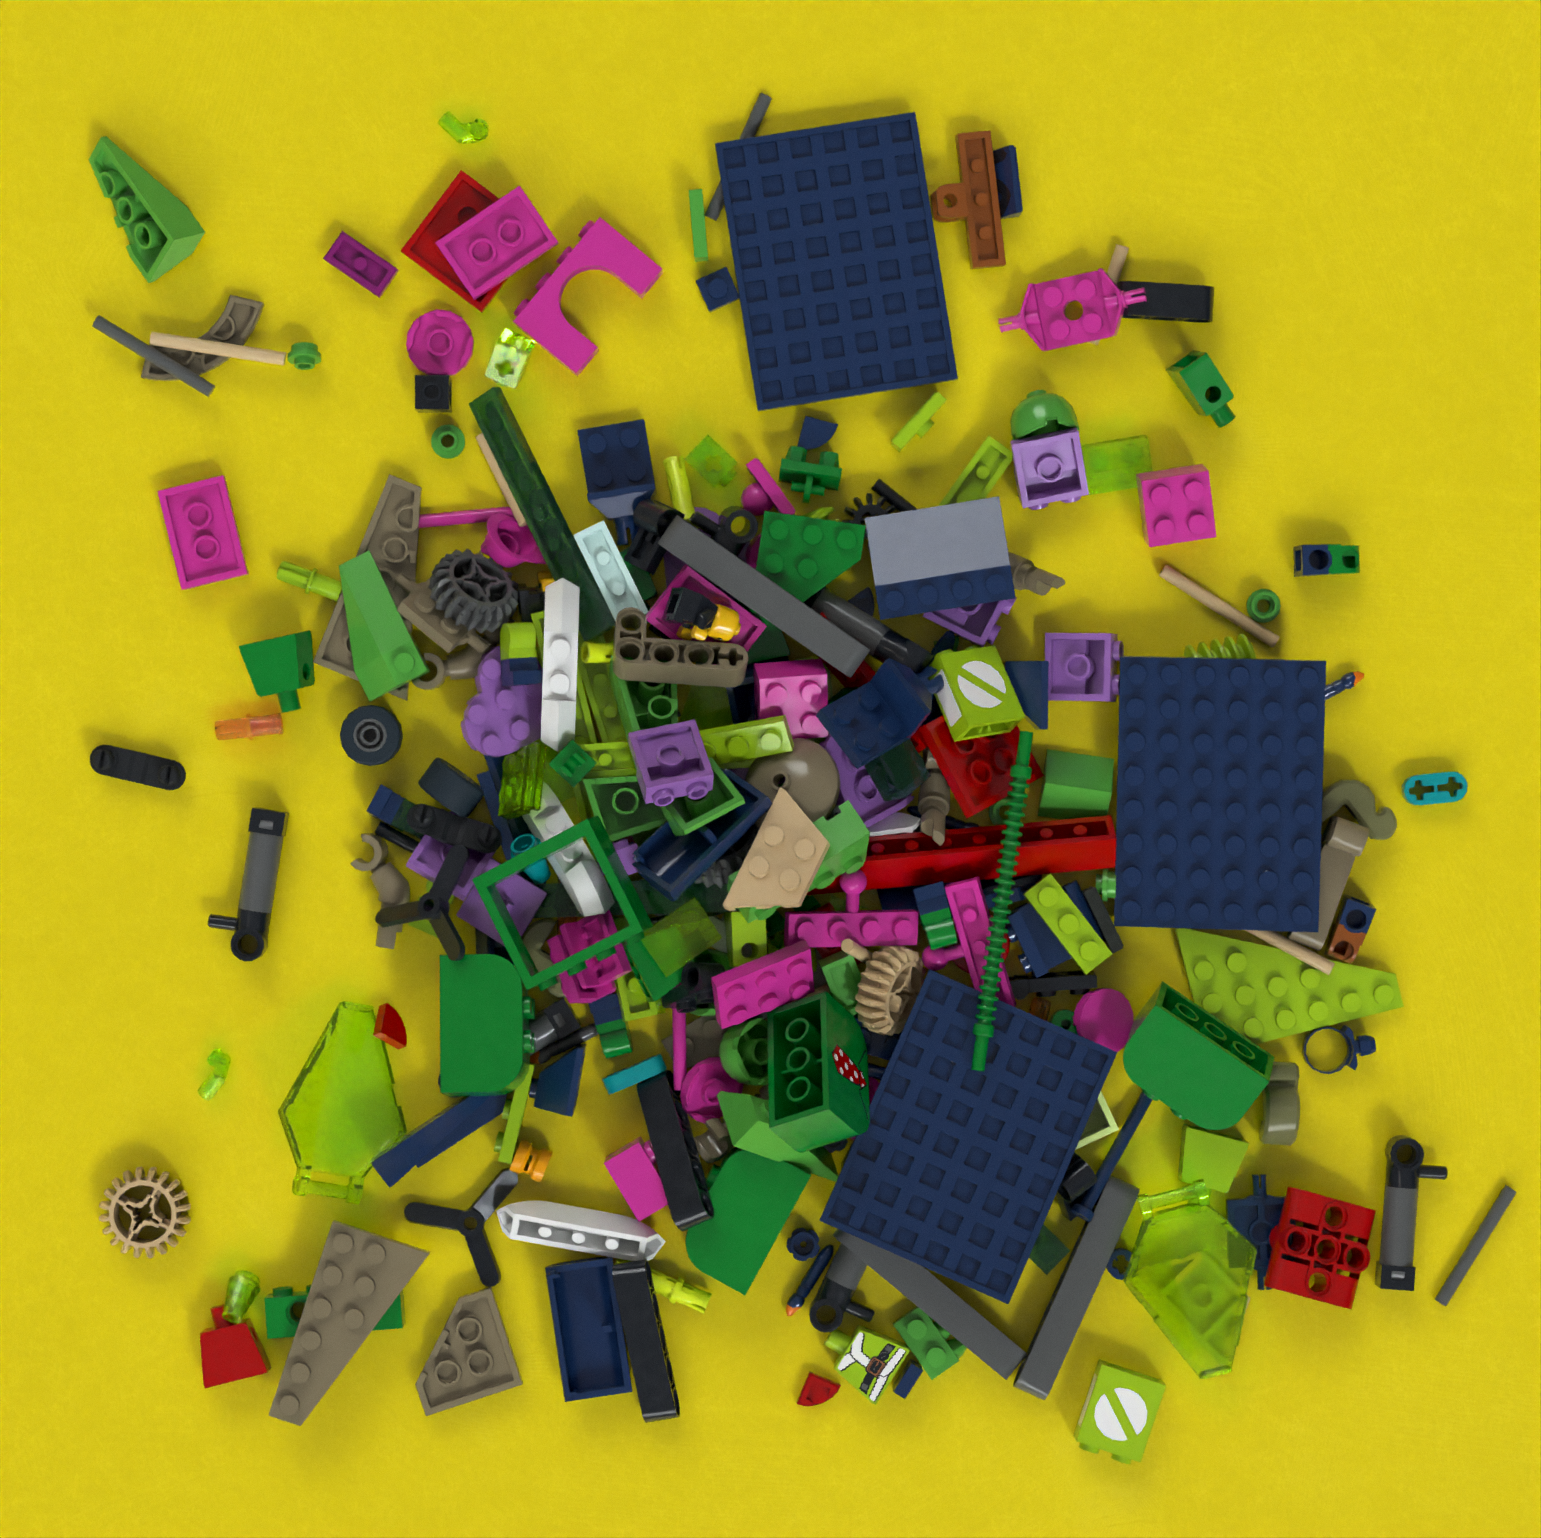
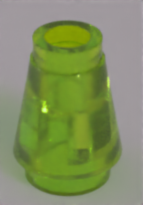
[222,1270,261,1323]

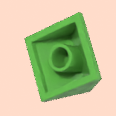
[1037,749,1114,819]
[660,757,745,836]

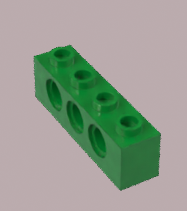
[264,1285,406,1339]

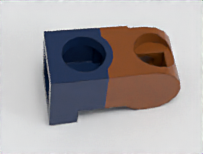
[1325,894,1376,964]

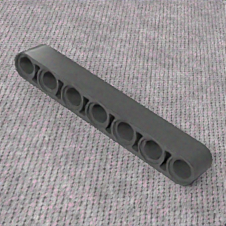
[657,515,870,678]
[1013,1176,1140,1400]
[832,1229,1027,1380]

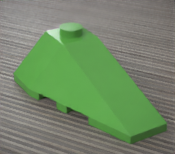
[88,136,205,283]

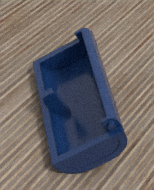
[632,768,772,902]
[545,1256,632,1402]

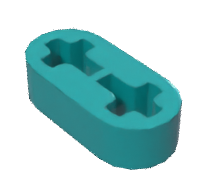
[1401,772,1468,805]
[602,1053,667,1095]

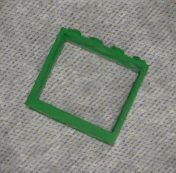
[472,816,653,991]

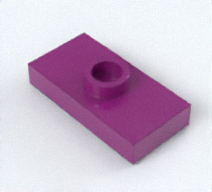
[323,231,399,298]

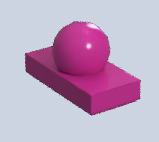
[741,458,796,516]

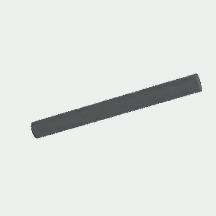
[704,93,772,221]
[92,315,215,397]
[1435,1185,1517,1306]

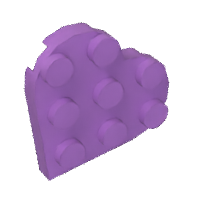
[461,646,543,757]
[819,734,919,828]

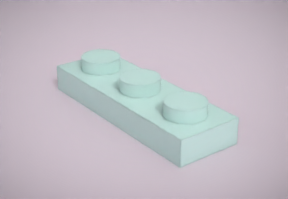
[573,520,649,622]

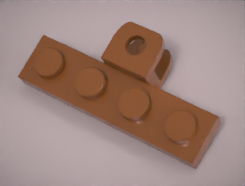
[930,130,1006,270]

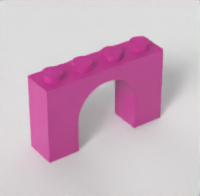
[513,217,663,377]

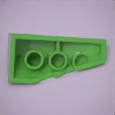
[339,551,431,702]
[717,1091,839,1181]

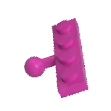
[784,869,919,947]
[922,876,1016,1007]

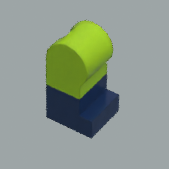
[500,622,542,687]

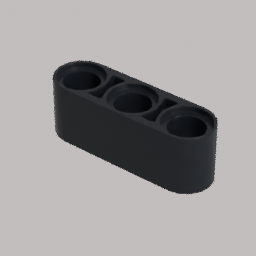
[1117,281,1214,323]

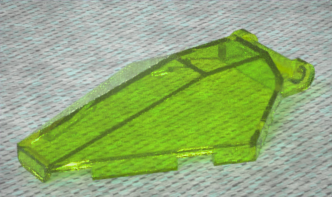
[278,1001,407,1204]
[1123,1179,1257,1379]

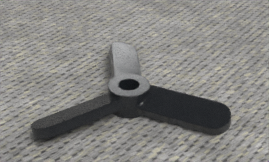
[375,845,470,961]
[404,1168,518,1287]

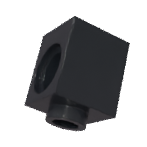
[415,375,452,413]

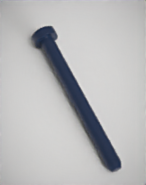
[1070,1091,1152,1222]

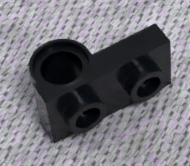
[623,499,685,575]
[661,962,726,1013]
[1056,1152,1097,1221]

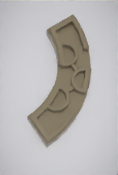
[141,295,264,381]

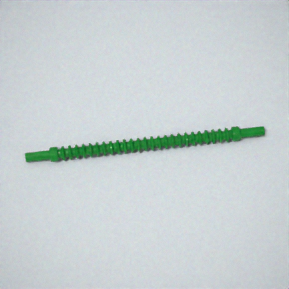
[971,731,1033,1071]

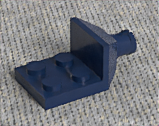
[577,419,656,546]
[816,658,944,769]

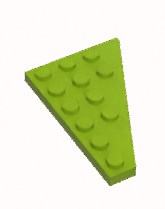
[1174,928,1404,1044]

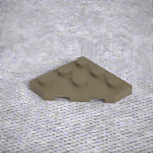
[415,1287,523,1416]

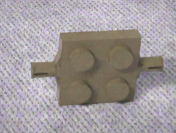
[394,571,491,655]

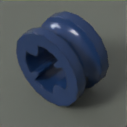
[1106,1248,1137,1280]

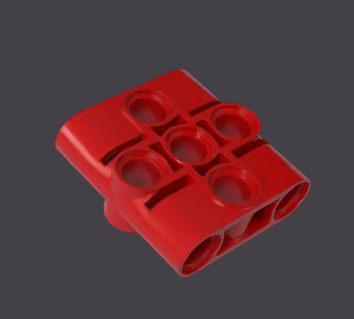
[1263,1187,1376,1310]

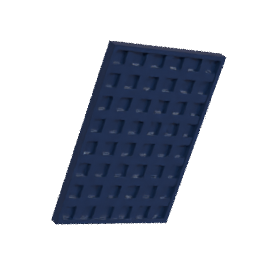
[715,112,958,412]
[1114,656,1326,932]
[819,969,1117,1304]

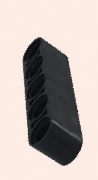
[637,1070,714,1231]
[612,1259,680,1423]

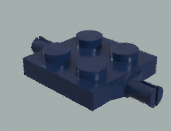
[1226,1174,1296,1290]

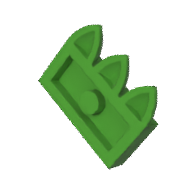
[893,1306,967,1380]

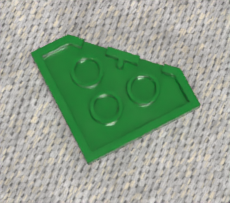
[750,511,866,613]

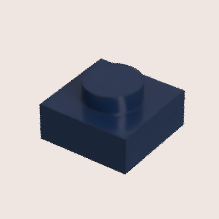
[696,267,739,313]

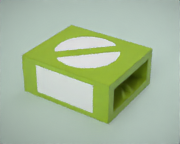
[928,645,1025,742]
[1073,1359,1166,1464]

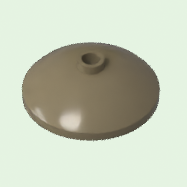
[745,738,840,828]

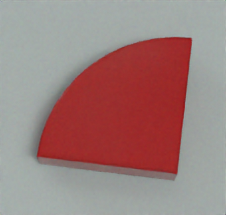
[373,1003,407,1050]
[796,1371,841,1406]

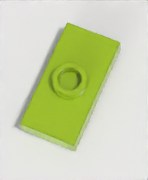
[891,392,947,452]

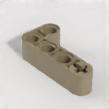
[612,607,748,688]
[1287,816,1370,951]

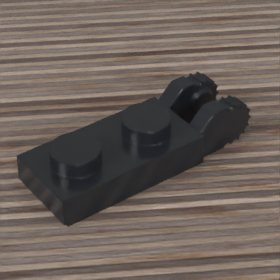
[1008,970,1097,1000]

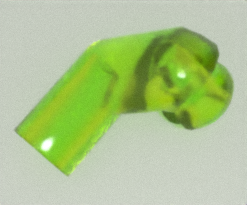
[438,111,489,144]
[198,1048,231,1100]

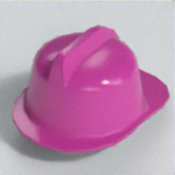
[481,513,559,568]

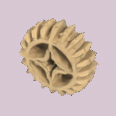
[855,946,926,1036]
[99,1166,191,1258]

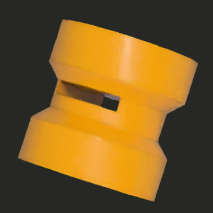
[509,1139,553,1183]

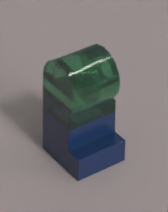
[367,784,425,840]

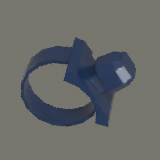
[1302,1025,1376,1074]

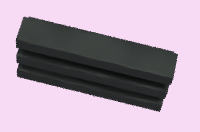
[1082,886,1124,953]

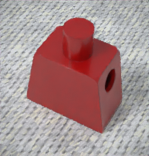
[200,1303,271,1388]

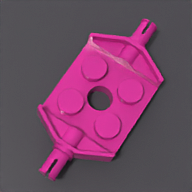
[998,268,1147,351]

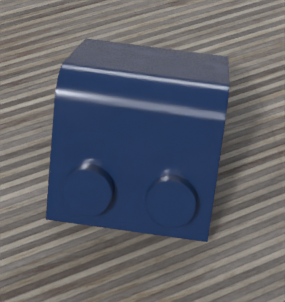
[1005,880,1105,978]

